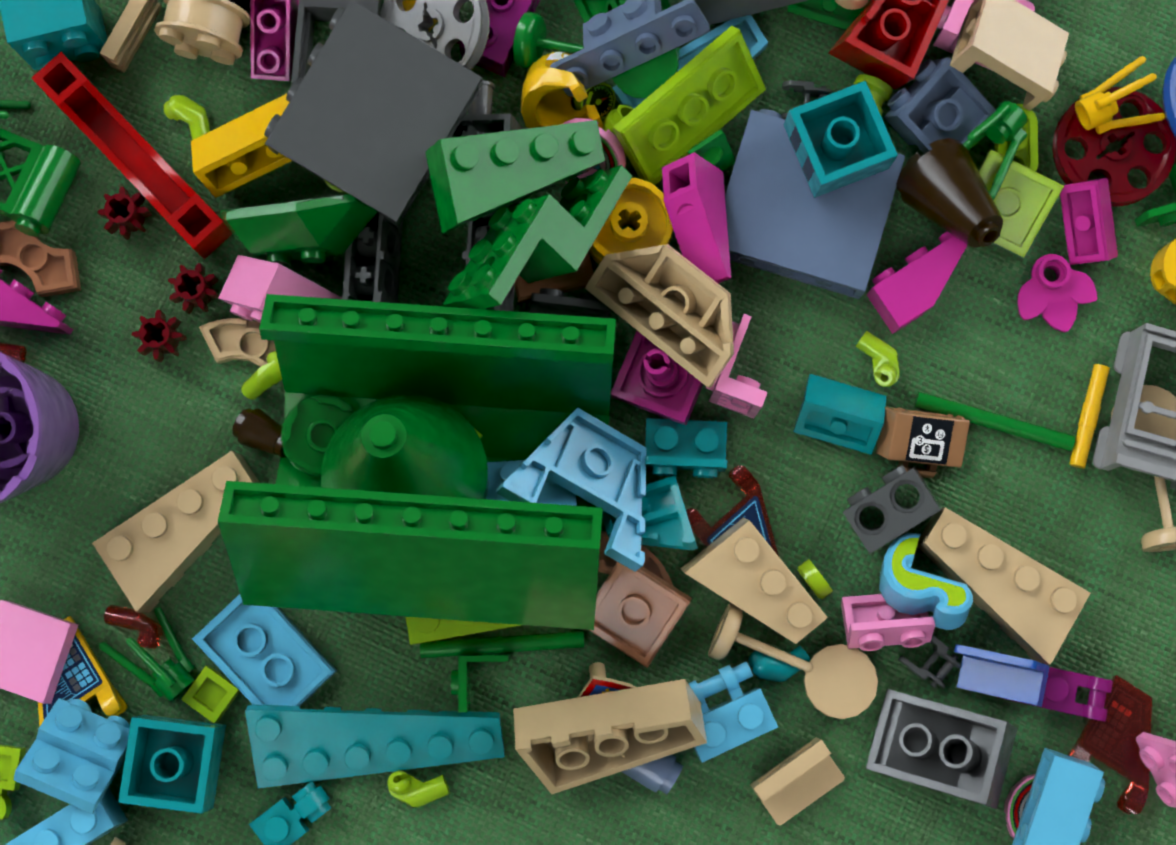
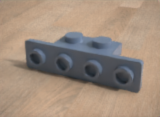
[550,0,710,97]

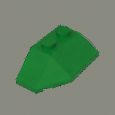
[219,194,378,267]

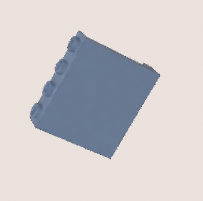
[725,109,905,299]

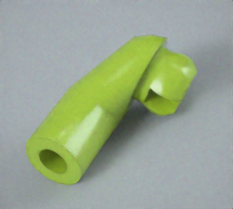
[241,351,282,400]

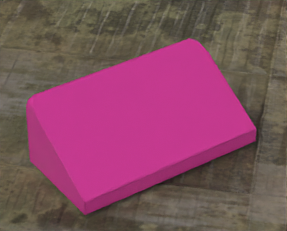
[1060,178,1118,265]

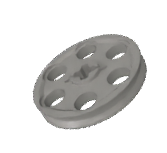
[380,0,490,70]

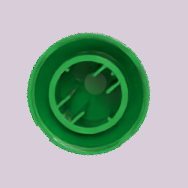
[321,394,489,499]

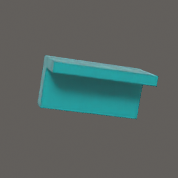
[794,374,887,455]

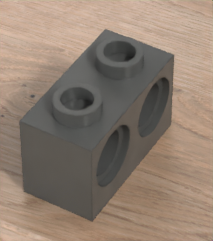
[843,465,942,554]

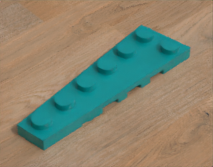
[245,705,505,788]

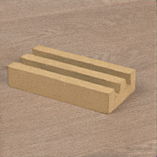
[100,0,162,73]

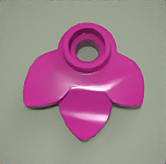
[1017,254,1097,333]

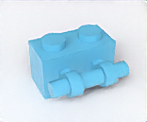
[688,661,778,763]

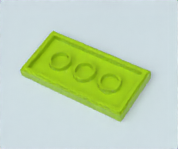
[612,26,766,185]

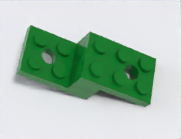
[442,165,632,309]

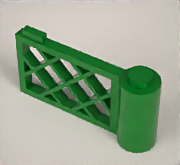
[0,128,81,237]

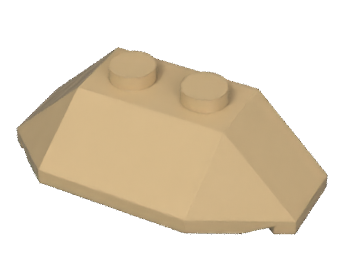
[585,244,734,388]

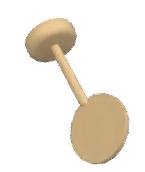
[1111,385,1176,552]
[708,603,878,719]

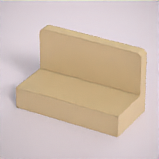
[750,737,844,825]

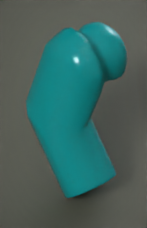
[748,645,811,682]

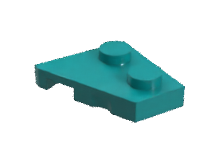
[602,475,698,550]

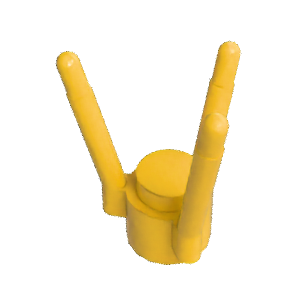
[1075,56,1166,135]

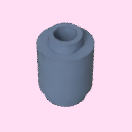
[621,754,683,795]

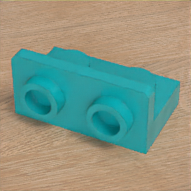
[645,418,727,478]

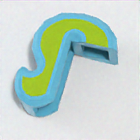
[879,533,973,630]

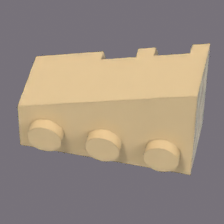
[680,517,828,644]

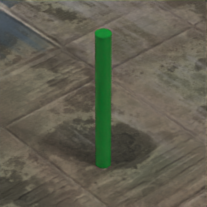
[914,392,1075,451]
[420,631,584,659]

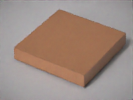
[589,562,692,668]

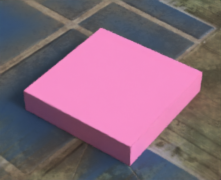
[0,600,79,704]

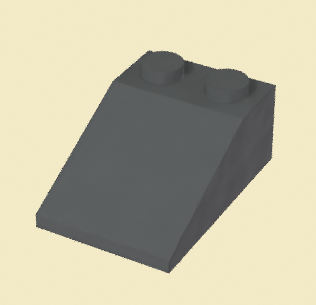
[865,689,1018,809]

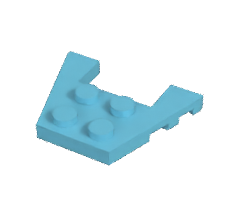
[496,407,646,572]

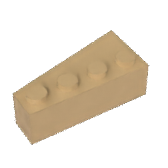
[92,451,260,613]
[513,679,707,794]

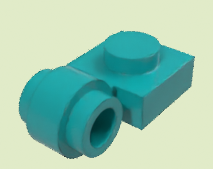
[249,782,332,845]

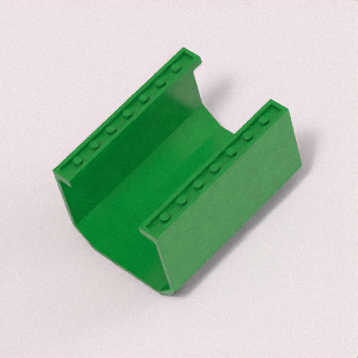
[217,294,616,630]

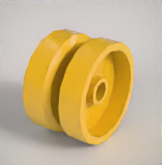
[589,177,673,264]

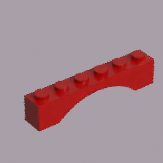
[31,52,233,260]

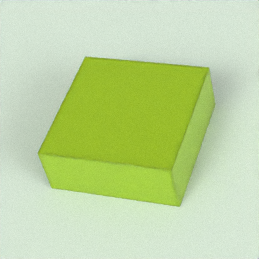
[181,665,240,724]

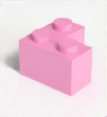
[218,255,342,323]

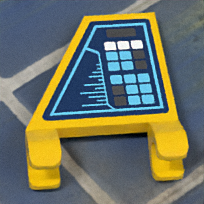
[38,616,127,727]

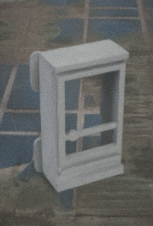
[1093,323,1176,490]

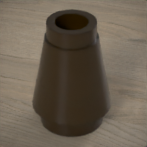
[232,408,286,458]

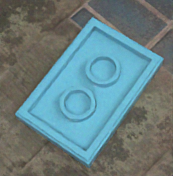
[192,594,337,706]

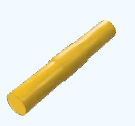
[1069,364,1110,469]

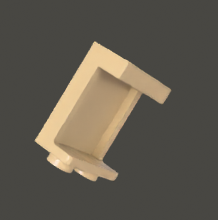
[950,0,1069,111]

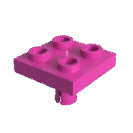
[611,331,703,426]

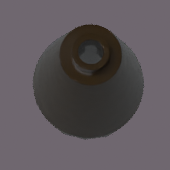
[896,138,1003,248]

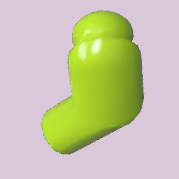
[163,95,211,140]
[855,330,900,387]
[387,770,450,808]

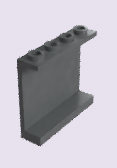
[264,0,483,226]

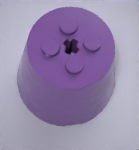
[0,352,79,504]

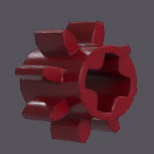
[97,187,152,240]
[168,263,219,314]
[132,310,187,362]

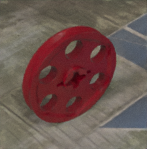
[1052,87,1176,207]

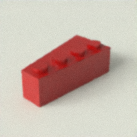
[828,0,949,90]

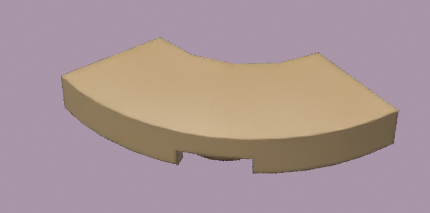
[199,318,276,367]

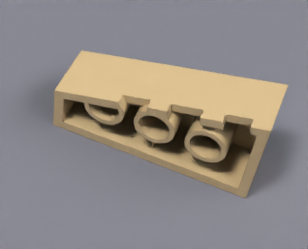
[917,507,1091,665]

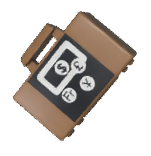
[876,407,970,478]

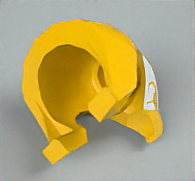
[521,51,604,128]

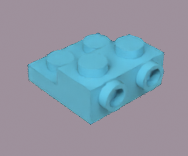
[13,698,130,814]

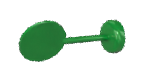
[513,11,679,98]

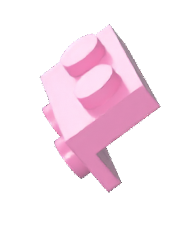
[841,594,935,651]

